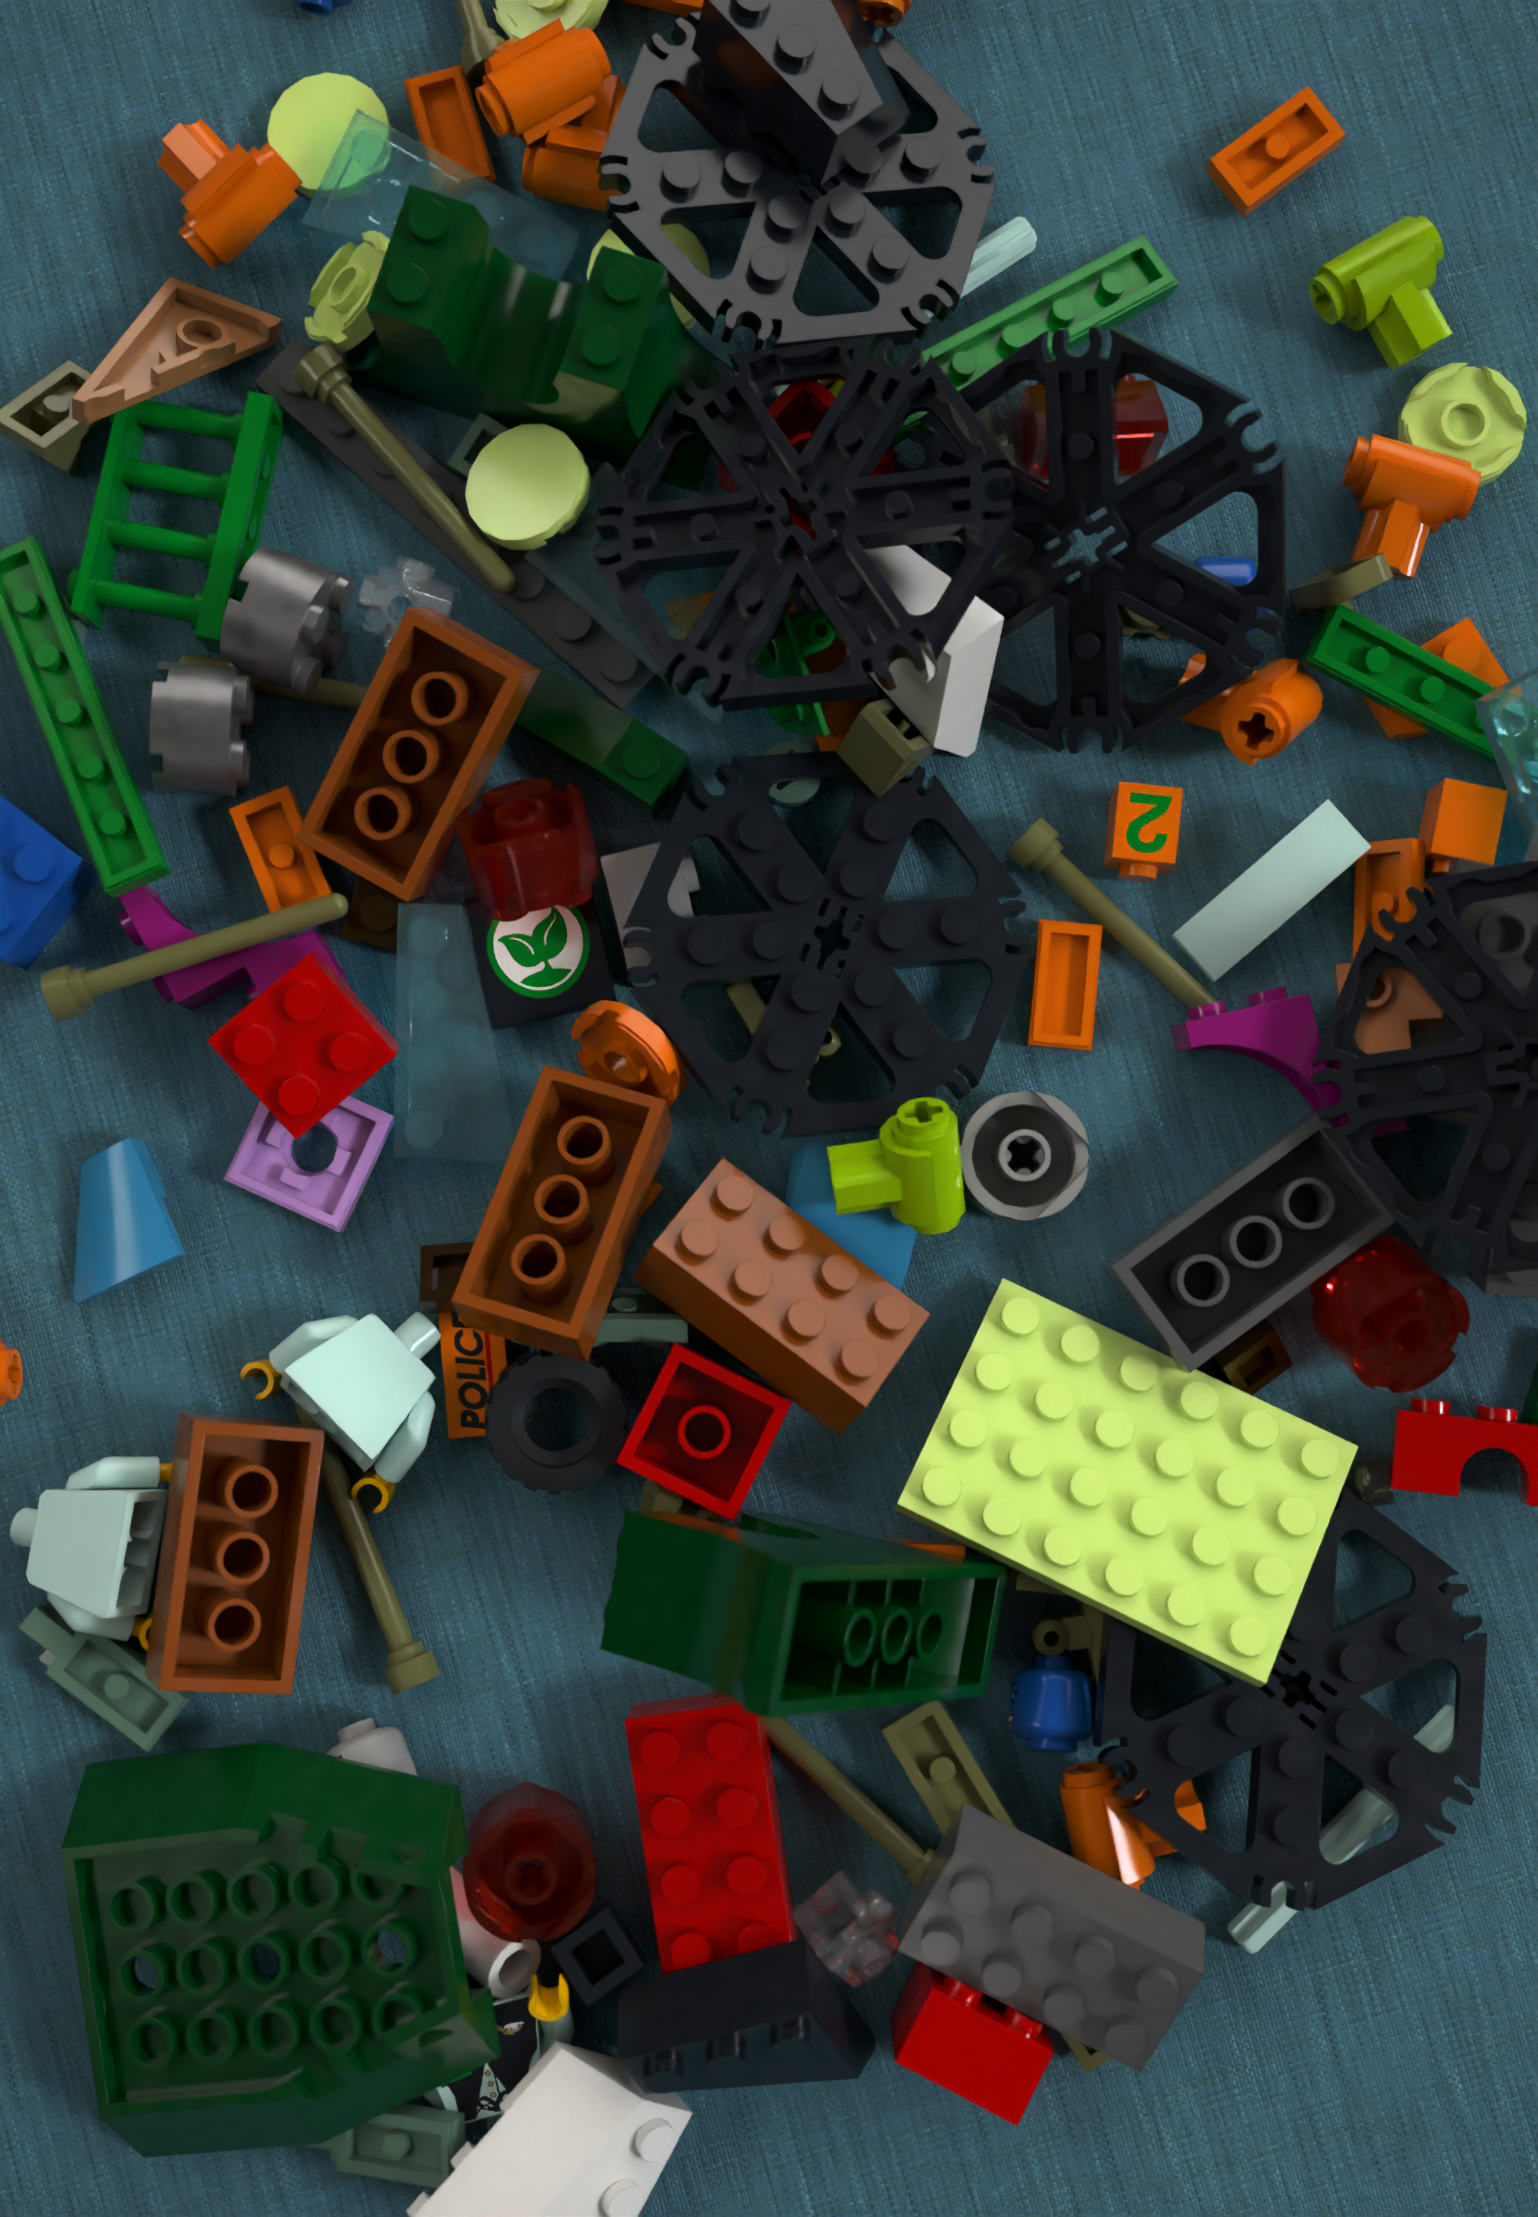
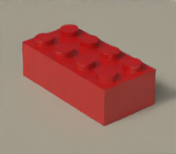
[624,1693,799,1975]

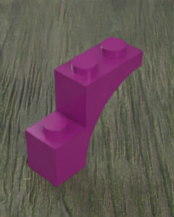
[118,885,354,1011]
[1170,986,1408,1138]

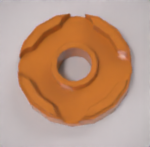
[571,1000,687,1108]

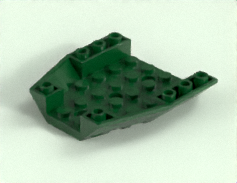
[60,1741,501,2158]

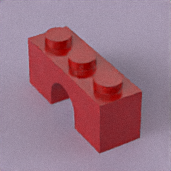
[1387,1397,1538,1506]

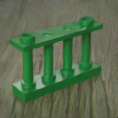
[67,391,287,654]

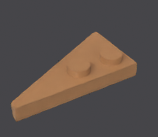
[72,277,282,425]

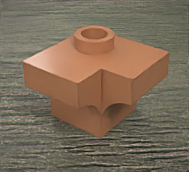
[1334,963,1442,1054]

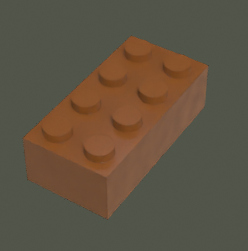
[295,607,541,902]
[451,1065,673,1363]
[632,1157,930,1436]
[145,1412,325,1695]

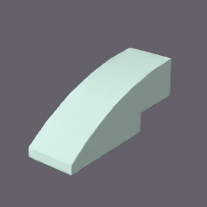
[1171,799,1371,983]

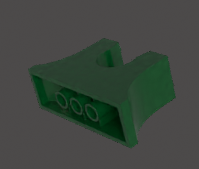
[345,184,736,493]
[600,1510,1007,1718]

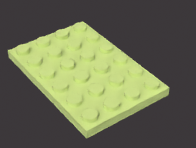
[894,1278,1359,1688]

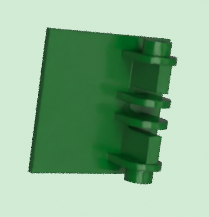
[757,611,835,736]

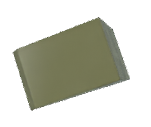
[836,697,938,798]

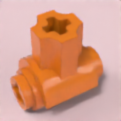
[475,18,611,145]
[521,75,627,212]
[157,119,303,270]
[1341,434,1481,582]
[1178,652,1323,766]
[1058,1760,1207,1891]

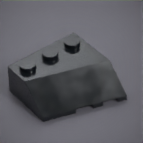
[692,0,912,185]
[618,1938,876,2094]

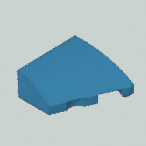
[73,1137,186,1304]
[784,1142,917,1291]

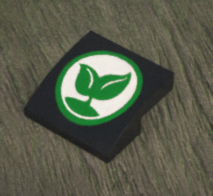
[465,871,617,1031]

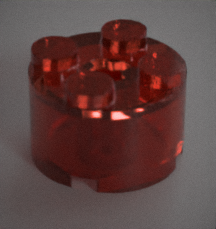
[456,778,600,922]
[1310,1236,1470,1393]
[463,1782,597,1943]

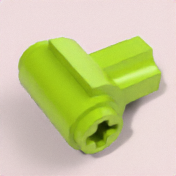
[1308,215,1453,372]
[827,1097,966,1235]

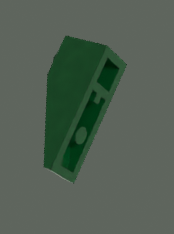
[513,663,690,820]

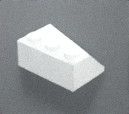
[800,529,1004,757]
[406,2041,693,2217]

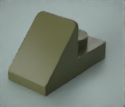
[0,360,109,477]

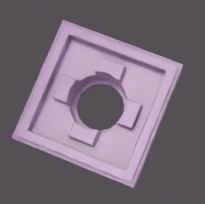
[224,1096,397,1233]

